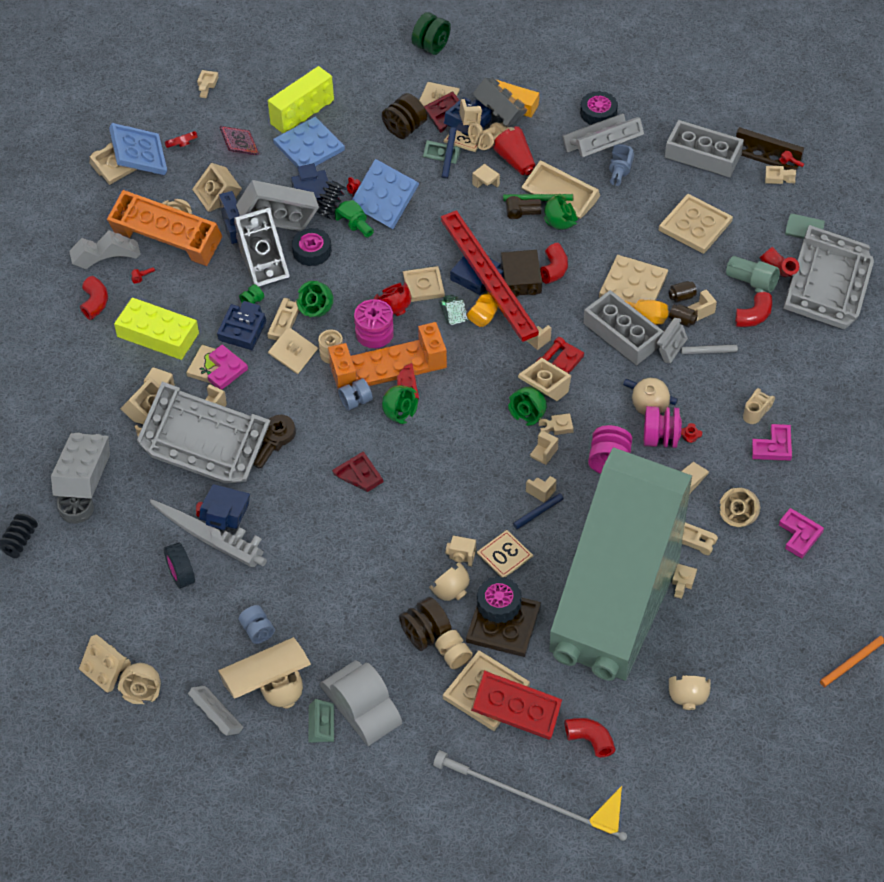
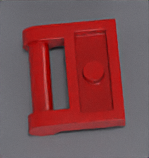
[536,337,584,374]

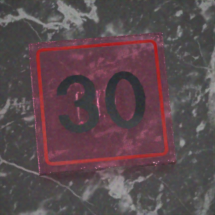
[219,126,260,155]

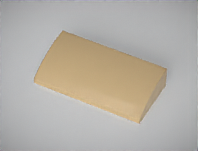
[521,160,600,219]
[218,637,311,699]

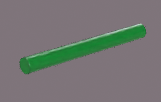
[503,194,574,201]

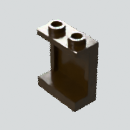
[501,249,542,297]

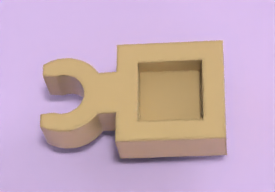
[539,413,573,435]

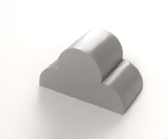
[234,207,290,286]
[320,660,402,746]

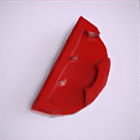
[164,131,198,148]
[397,363,419,400]

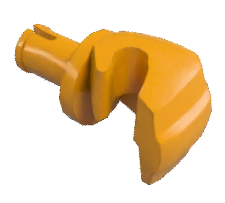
[466,292,498,327]
[624,299,669,325]

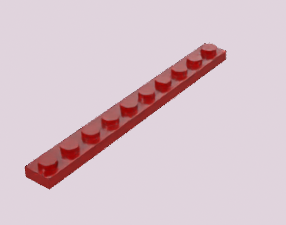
[441,210,539,342]

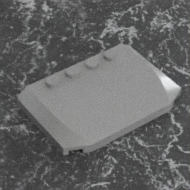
[783,225,874,330]
[137,382,270,484]

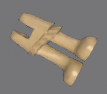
[468,122,515,150]

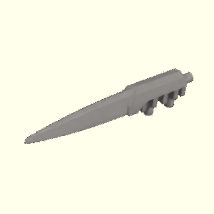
[150,499,267,567]

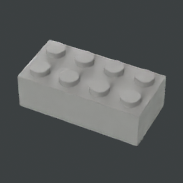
[665,120,744,177]
[236,180,319,231]
[583,290,664,366]
[51,433,110,499]

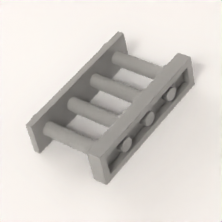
[562,114,644,157]

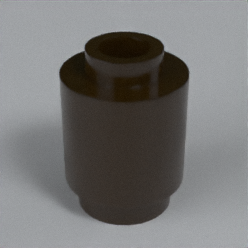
[668,281,697,303]
[669,304,698,328]

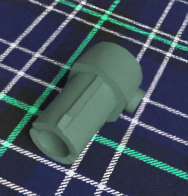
[726,256,780,293]

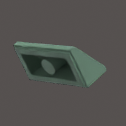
[423,140,461,164]
[785,213,825,239]
[308,699,334,742]

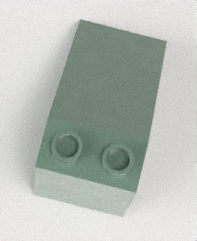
[549,447,692,681]

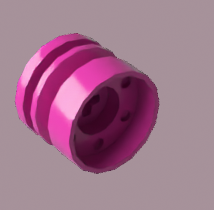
[354,299,394,348]
[644,406,682,448]
[588,425,632,474]

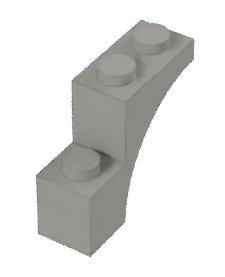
[69,230,141,269]

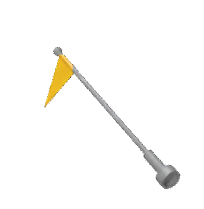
[433,750,627,841]

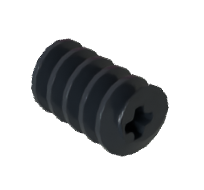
[316,180,348,220]
[0,513,38,558]

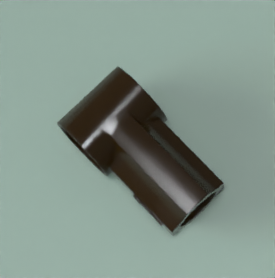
[506,196,541,219]

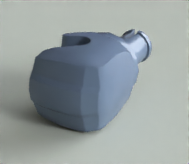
[609,144,634,186]

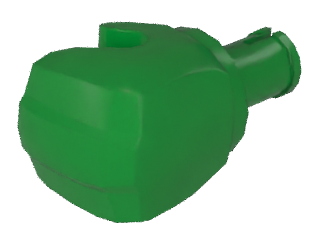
[335,200,374,238]

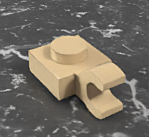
[197,70,219,98]
[765,166,796,184]
[672,564,697,599]

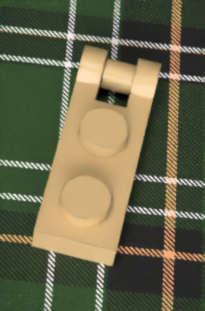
[268,298,300,340]
[682,523,718,555]

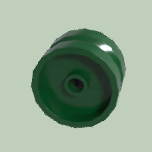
[411,12,451,55]

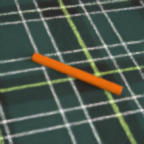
[820,636,884,687]

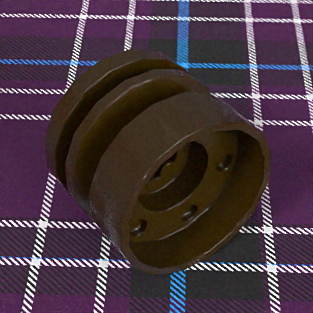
[382,93,427,139]
[399,596,452,651]

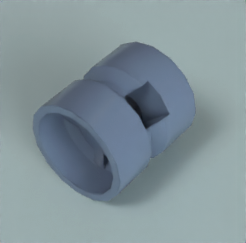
[338,378,373,411]
[238,605,275,644]

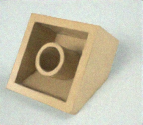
[192,163,242,212]
[518,358,571,401]
[120,377,160,425]

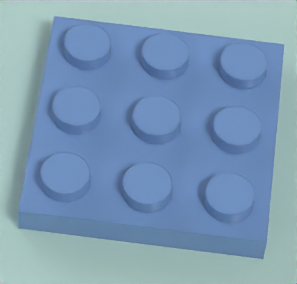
[273,116,345,167]
[109,123,167,175]
[352,159,419,229]

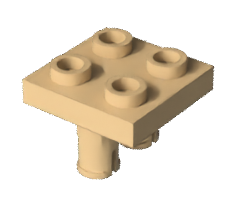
[79,635,131,693]

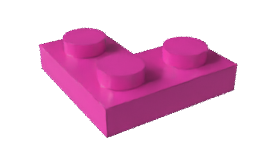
[207,344,248,390]
[752,424,792,461]
[779,508,824,559]

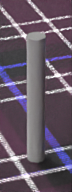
[681,345,738,354]

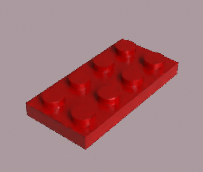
[471,670,562,740]

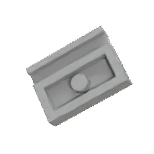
[657,318,688,363]

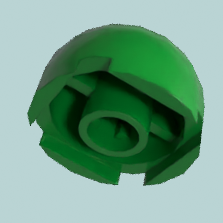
[544,194,578,230]
[296,281,334,317]
[382,385,418,424]
[508,387,547,426]

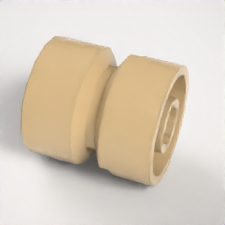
[318,330,343,364]
[435,630,473,669]

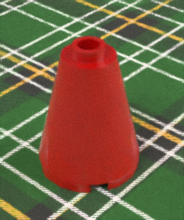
[492,126,536,176]

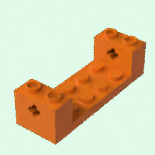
[107,190,223,266]
[328,322,447,389]

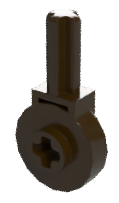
[253,414,296,469]

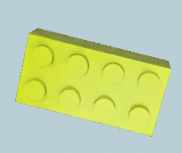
[268,66,334,133]
[114,297,199,360]

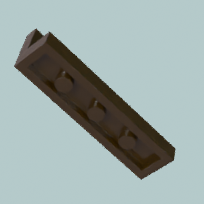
[736,127,804,171]

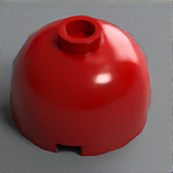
[374,282,412,316]

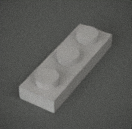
[188,686,243,736]

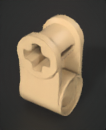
[743,388,775,424]

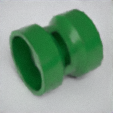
[239,284,265,304]

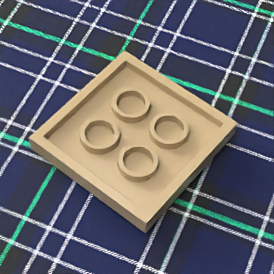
[659,194,733,254]
[599,255,668,303]
[443,651,530,731]

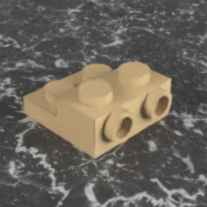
[90,143,137,185]

